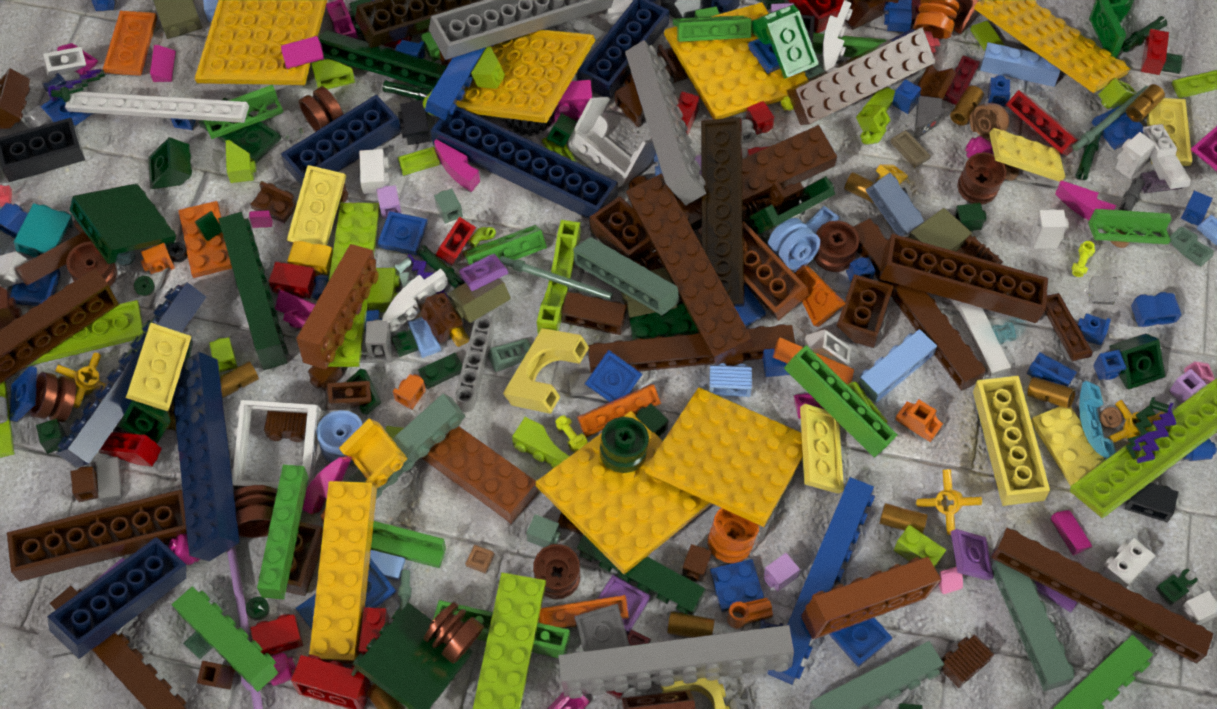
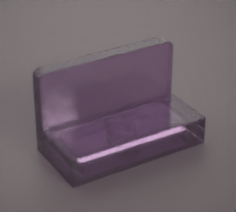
[1140,171,1183,194]

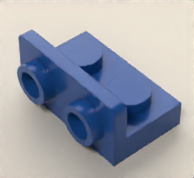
[1027,352,1077,387]

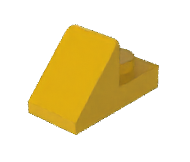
[875,164,908,185]

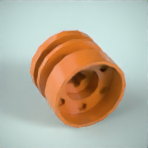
[913,0,959,39]
[707,508,759,563]

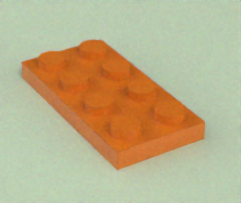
[103,11,158,76]
[179,201,232,278]

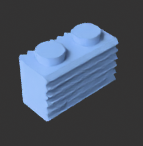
[709,363,752,397]

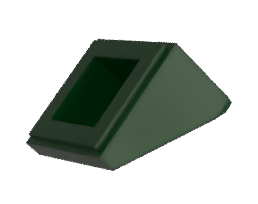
[195,211,222,241]

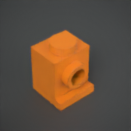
[141,243,175,274]
[393,374,426,410]

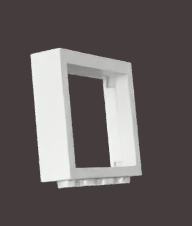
[231,400,321,490]

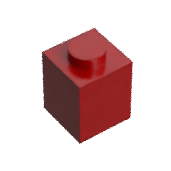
[746,101,775,135]

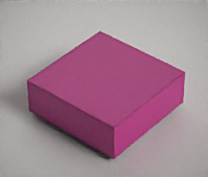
[249,210,273,228]

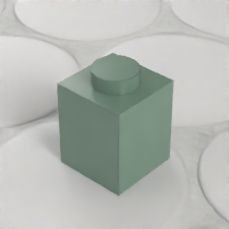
[434,188,463,224]
[526,514,562,548]

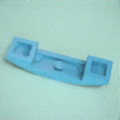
[1079,381,1116,458]

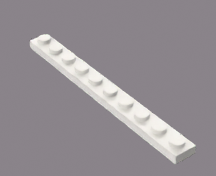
[65,92,249,123]

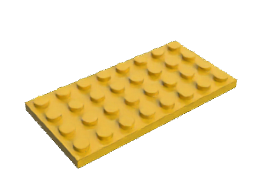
[974,0,1130,93]

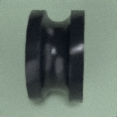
[168,242,188,262]

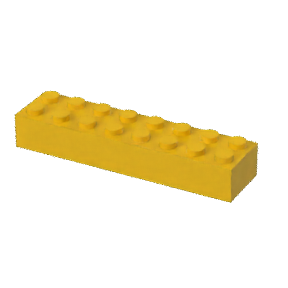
[309,481,377,664]

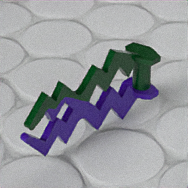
[48,69,105,102]
[1126,397,1176,463]

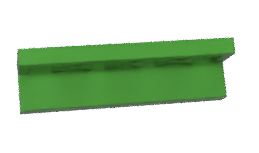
[673,15,752,42]
[812,33,886,58]
[203,85,284,139]
[1088,209,1172,244]
[462,225,547,265]
[371,521,446,568]

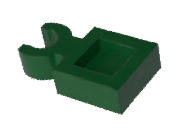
[1155,569,1198,606]

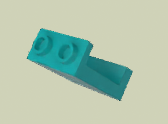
[14,203,74,258]

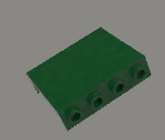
[743,176,835,235]
[69,183,176,264]
[351,602,474,709]

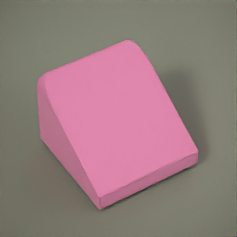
[1184,362,1215,384]
[938,567,963,594]

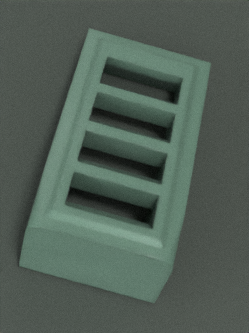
[488,339,531,372]

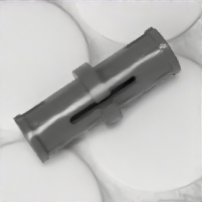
[1119,178,1145,211]

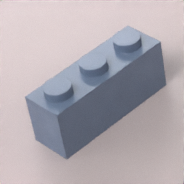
[865,173,924,236]

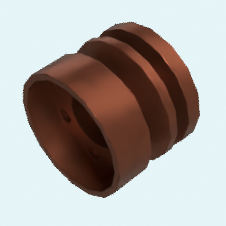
[957,152,1006,205]
[234,485,277,538]
[533,544,580,599]
[423,601,484,664]

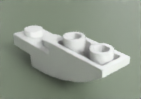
[822,0,853,71]
[1143,124,1191,189]
[382,269,449,333]

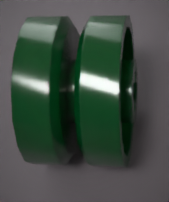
[599,417,649,473]

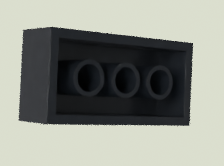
[0,117,85,182]

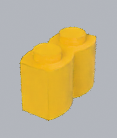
[287,241,333,276]

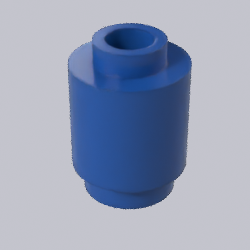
[1183,439,1216,461]

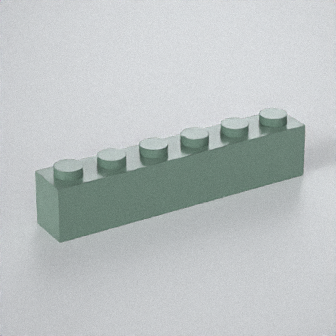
[573,237,679,315]
[348,394,466,499]
[992,561,1075,692]
[809,641,944,709]

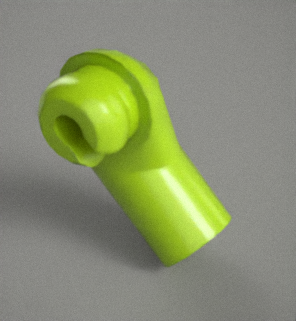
[860,128,887,145]
[467,227,496,248]

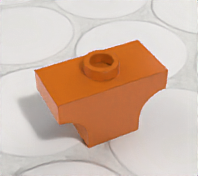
[895,399,943,442]

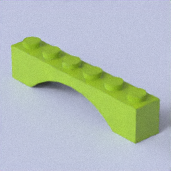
[537,220,581,334]
[512,417,570,468]

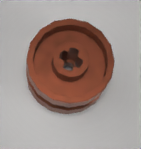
[298,86,344,132]
[814,220,860,272]
[66,241,118,286]
[30,372,76,423]

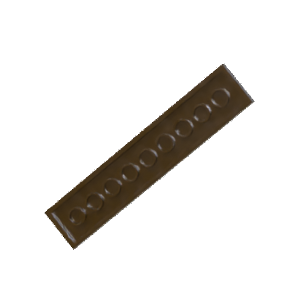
[701,117,744,307]

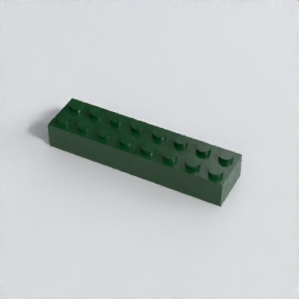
[218,211,289,370]

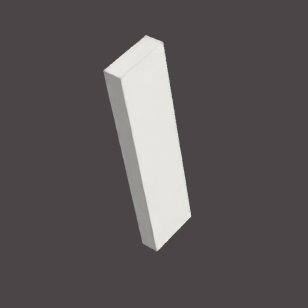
[958,303,1011,376]

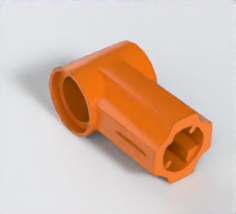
[727,597,773,628]

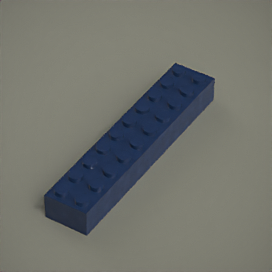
[431,106,618,219]
[56,282,206,468]
[173,352,240,562]

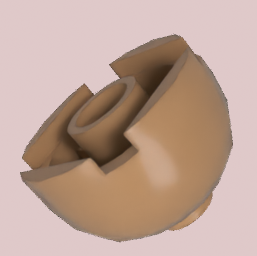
[970,103,1009,142]

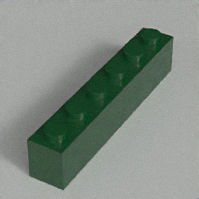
[577,535,706,615]

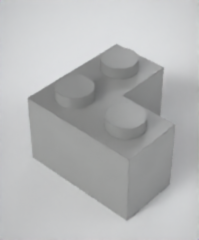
[360,320,392,363]

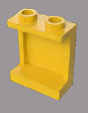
[339,418,408,489]

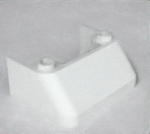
[568,97,656,187]

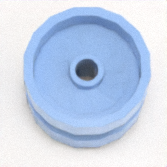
[768,218,820,270]
[316,410,363,464]

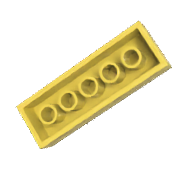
[973,376,1050,506]

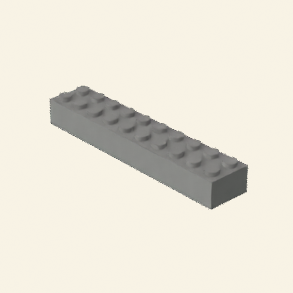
[429,0,614,60]
[625,40,706,205]
[558,625,794,699]

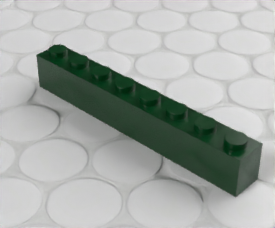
[318,30,447,90]

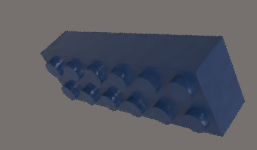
[578,0,669,99]
[281,94,401,186]
[47,537,186,659]

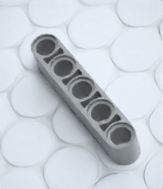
[455,315,494,412]

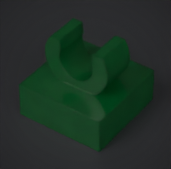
[392,330,418,357]

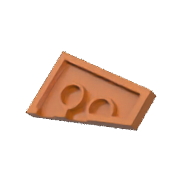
[794,265,846,327]

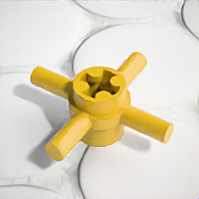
[55,353,106,408]
[1107,400,1164,443]
[916,469,982,535]

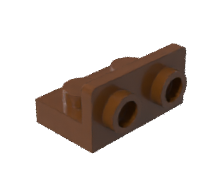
[657,45,689,83]
[250,181,297,224]
[769,181,804,215]

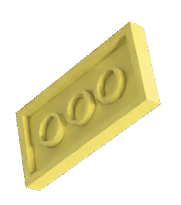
[1146,98,1192,166]
[989,128,1065,182]
[286,165,347,245]
[126,323,192,411]
[800,404,844,494]
[1031,406,1105,486]

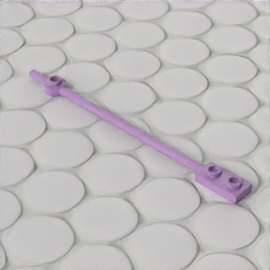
[227,546,263,709]

